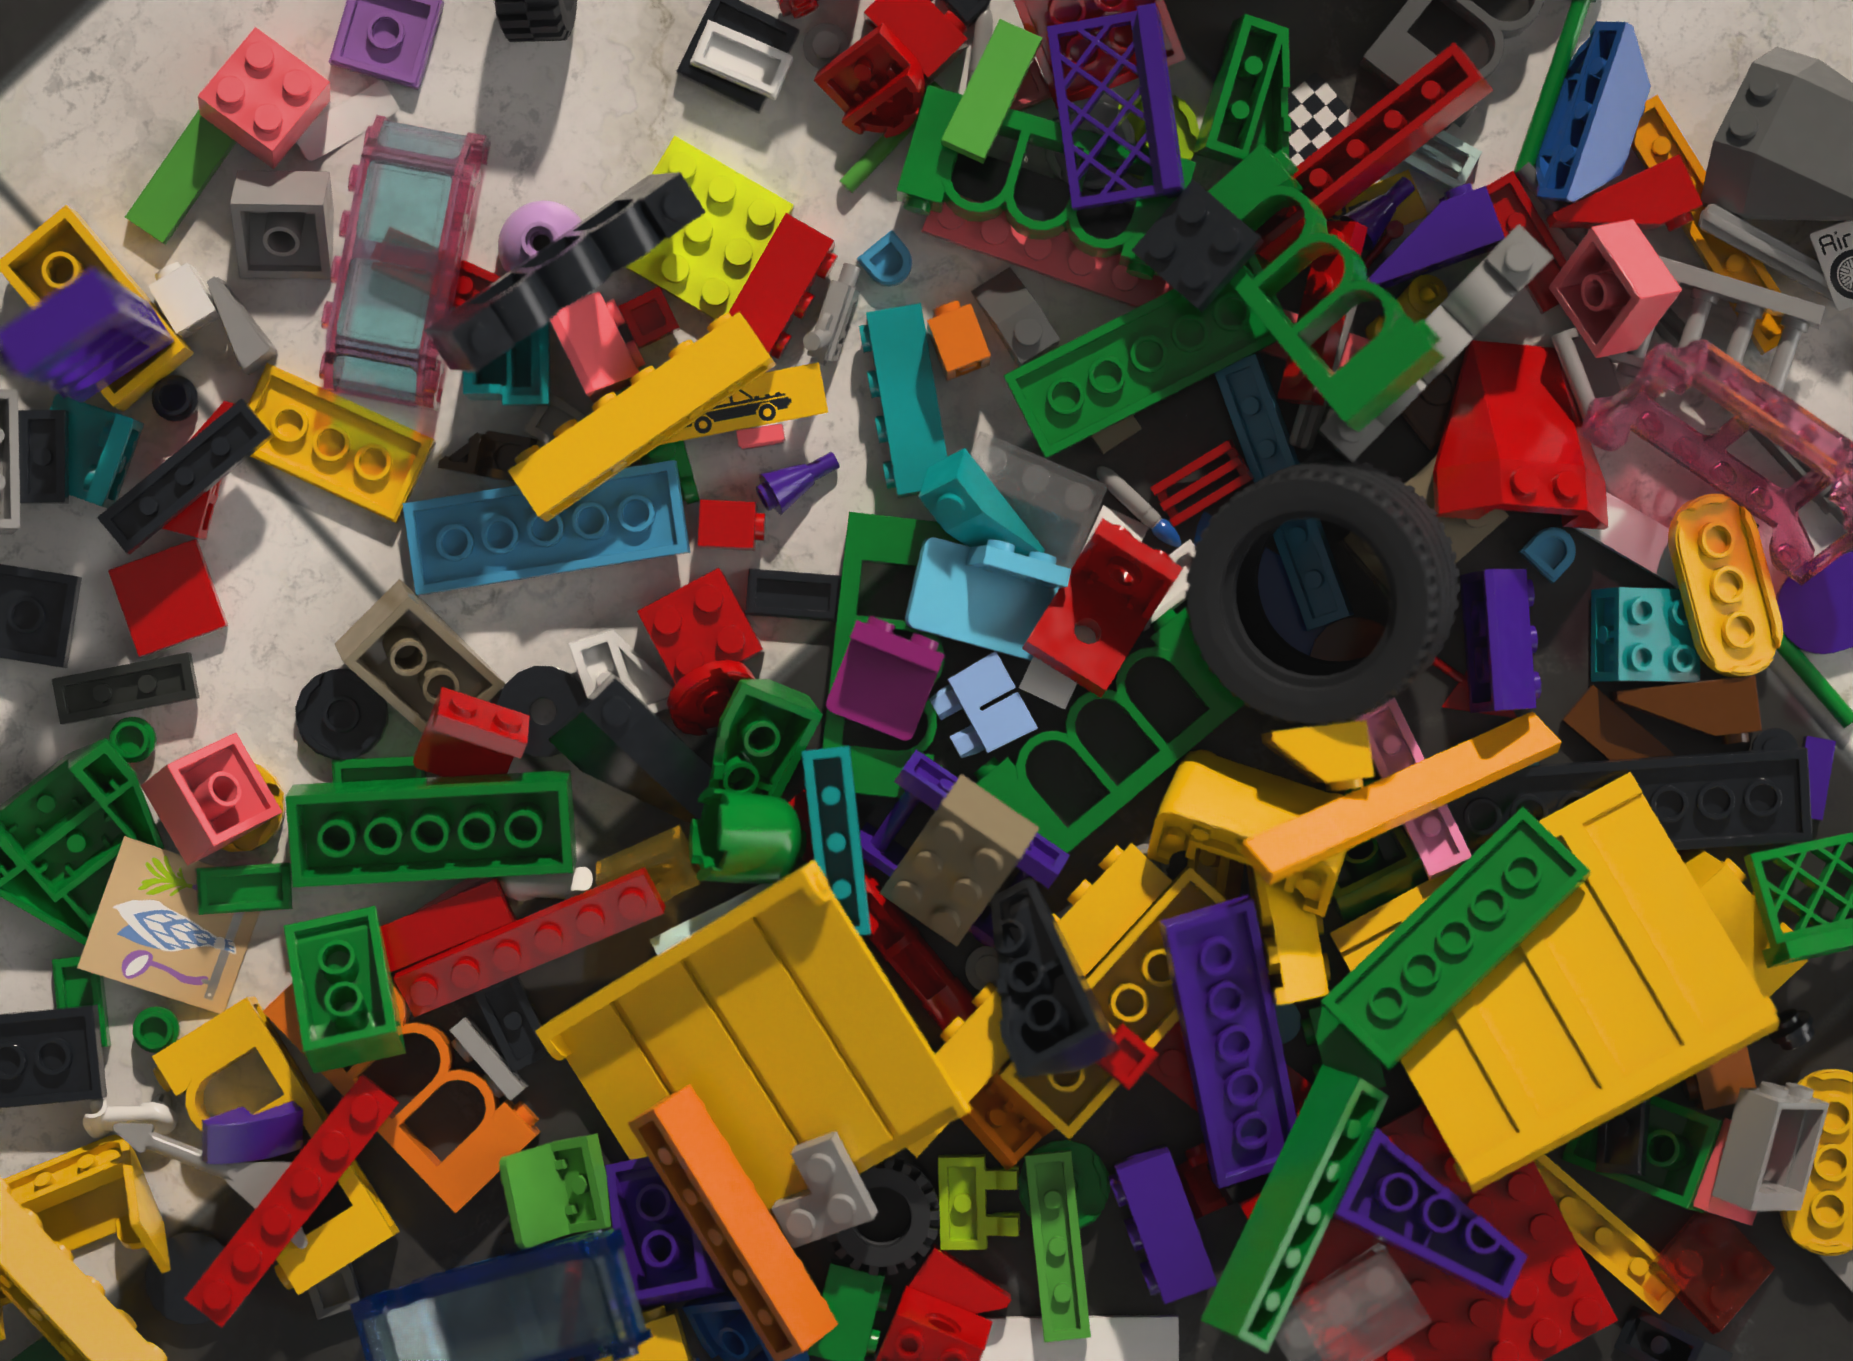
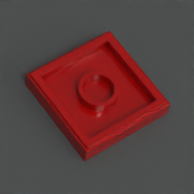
[108,539,228,657]

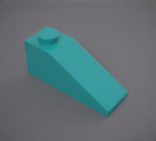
[919,448,1045,557]

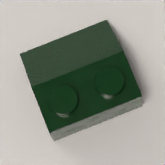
[1330,825,1428,925]

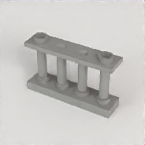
[1609,256,1825,422]

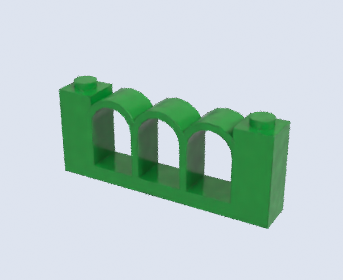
[896,85,1197,280]
[1208,143,1445,433]
[822,512,965,798]
[973,608,1244,853]

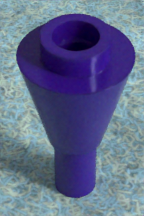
[1340,177,1415,251]
[756,452,840,515]

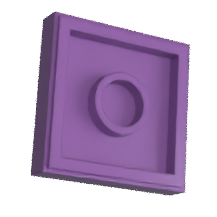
[329,0,444,90]

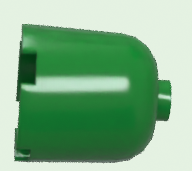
[689,788,807,884]

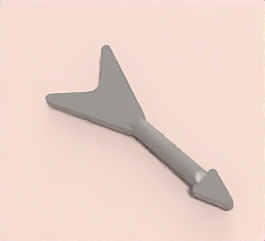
[113,1123,308,1249]

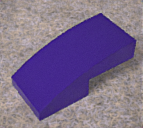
[202,1101,303,1164]

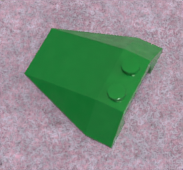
[0,738,166,946]

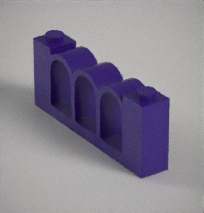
[0,268,175,403]

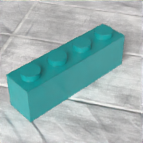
[859,303,947,498]
[802,746,871,935]

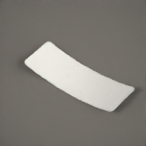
[296,79,399,162]

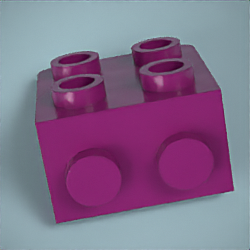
[826,616,945,740]

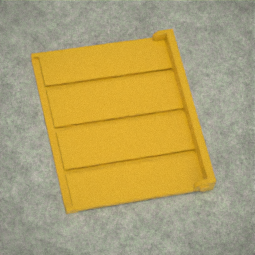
[1330,772,1779,1192]
[535,860,971,1221]

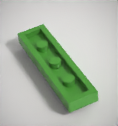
[1025,1150,1091,1342]

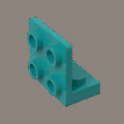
[50,394,144,509]
[1591,587,1700,682]

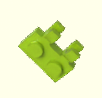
[938,1154,1021,1250]

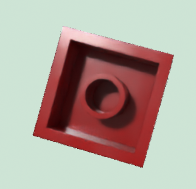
[637,568,765,684]

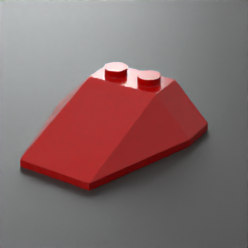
[1433,340,1608,530]

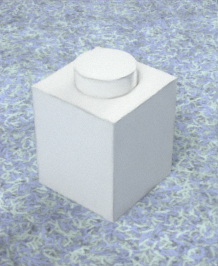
[147,262,220,339]

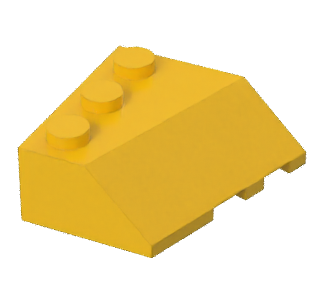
[1246,864,1331,1005]

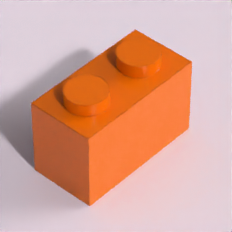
[927,300,991,381]

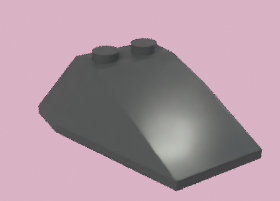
[1701,47,1853,221]

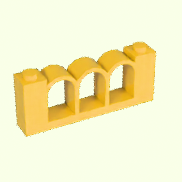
[152,996,400,1295]

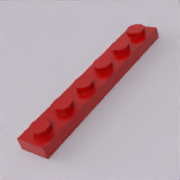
[393,867,665,1017]
[185,1074,400,1328]

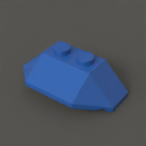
[1536,21,1651,202]

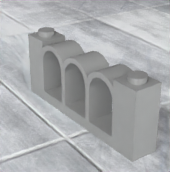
[1317,225,1553,462]

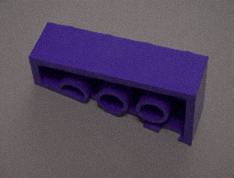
[1332,1128,1527,1299]

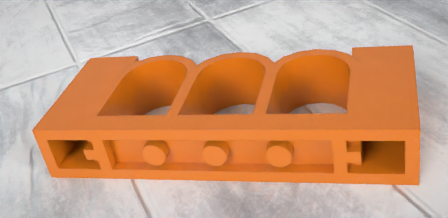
[262,980,541,1213]

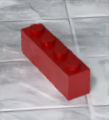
[728,213,838,360]

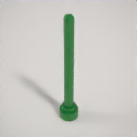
[1514,0,1596,181]

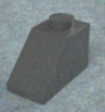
[971,267,1060,368]

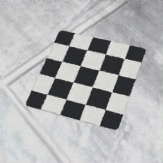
[1288,73,1357,166]

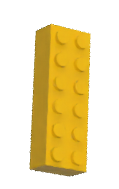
[998,867,1260,1140]

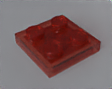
[1649,1211,1775,1335]

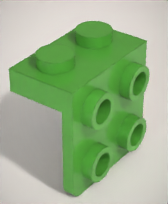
[499,1133,612,1249]

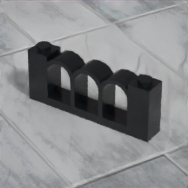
[424,172,706,372]

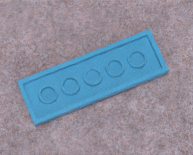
[402,460,691,596]

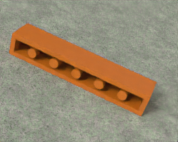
[627,1084,838,1361]

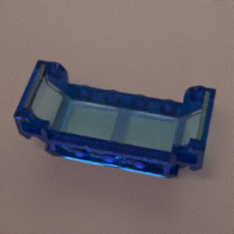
[350,1228,653,1361]

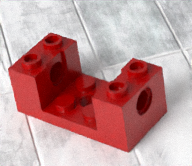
[875,1286,993,1361]

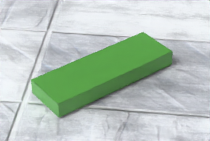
[941,19,1042,164]
[125,110,236,245]

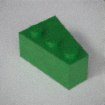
[1193,14,1291,167]

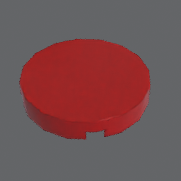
[666,660,755,736]

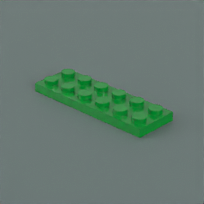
[1003,253,1285,459]
[1321,807,1591,1071]

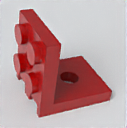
[1022,518,1183,698]

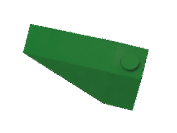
[709,679,823,798]

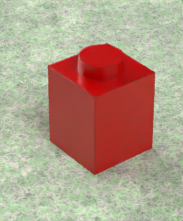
[698,499,766,551]

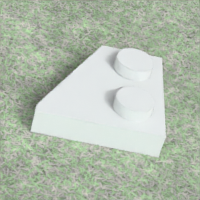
[568,629,673,713]

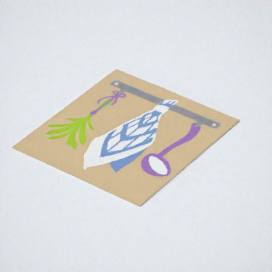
[77,836,260,1014]

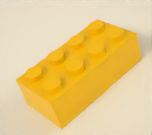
[0,205,194,412]

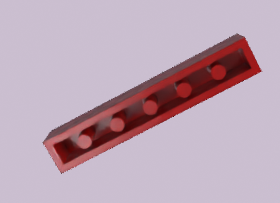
[1255,42,1493,263]

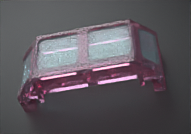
[319,115,491,412]

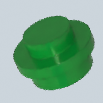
[109,717,157,763]
[133,1006,180,1053]

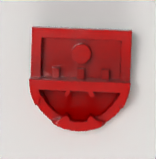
[814,23,925,138]

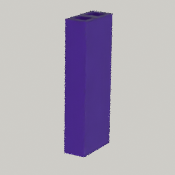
[1802,736,1836,821]

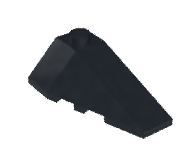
[548,672,712,823]
[991,876,1120,1078]

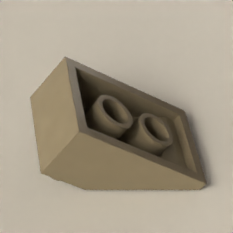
[335,579,505,733]

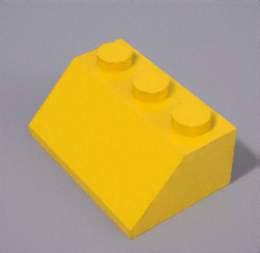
[1261,720,1374,791]

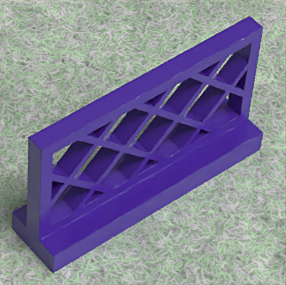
[1047,3,1185,211]

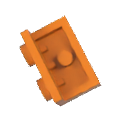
[960,1062,1056,1170]

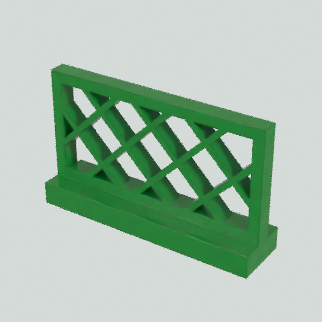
[1744,832,1853,968]

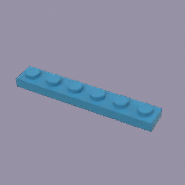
[1215,354,1354,631]

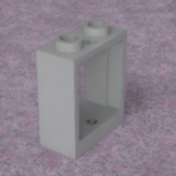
[1712,1082,1830,1211]

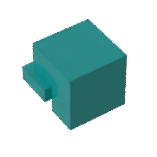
[463,321,551,406]

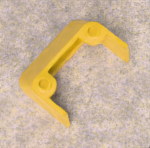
[0,1135,171,1341]

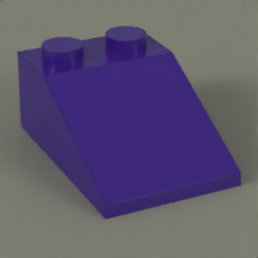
[1367,183,1505,290]
[605,1157,729,1308]

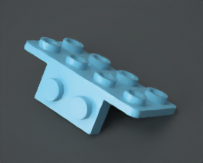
[905,537,1071,661]

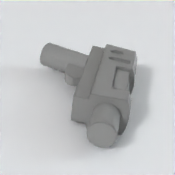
[803,263,861,366]

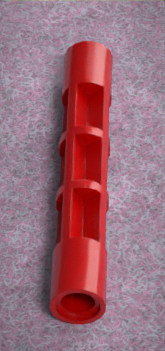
[788,790,977,1031]

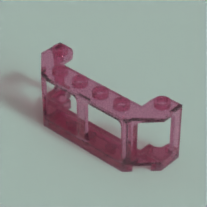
[1580,339,1853,586]

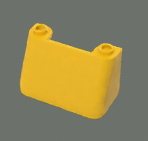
[1146,749,1348,917]

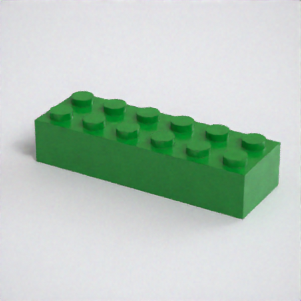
[285,770,577,887]

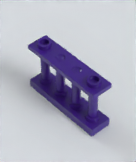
[860,749,1070,948]

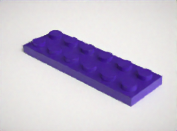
[1159,895,1297,1188]

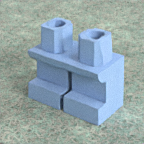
[929,651,1038,758]

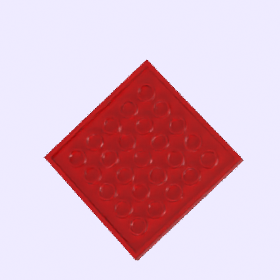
[1238,1103,1618,1361]

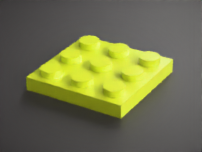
[625,135,794,320]

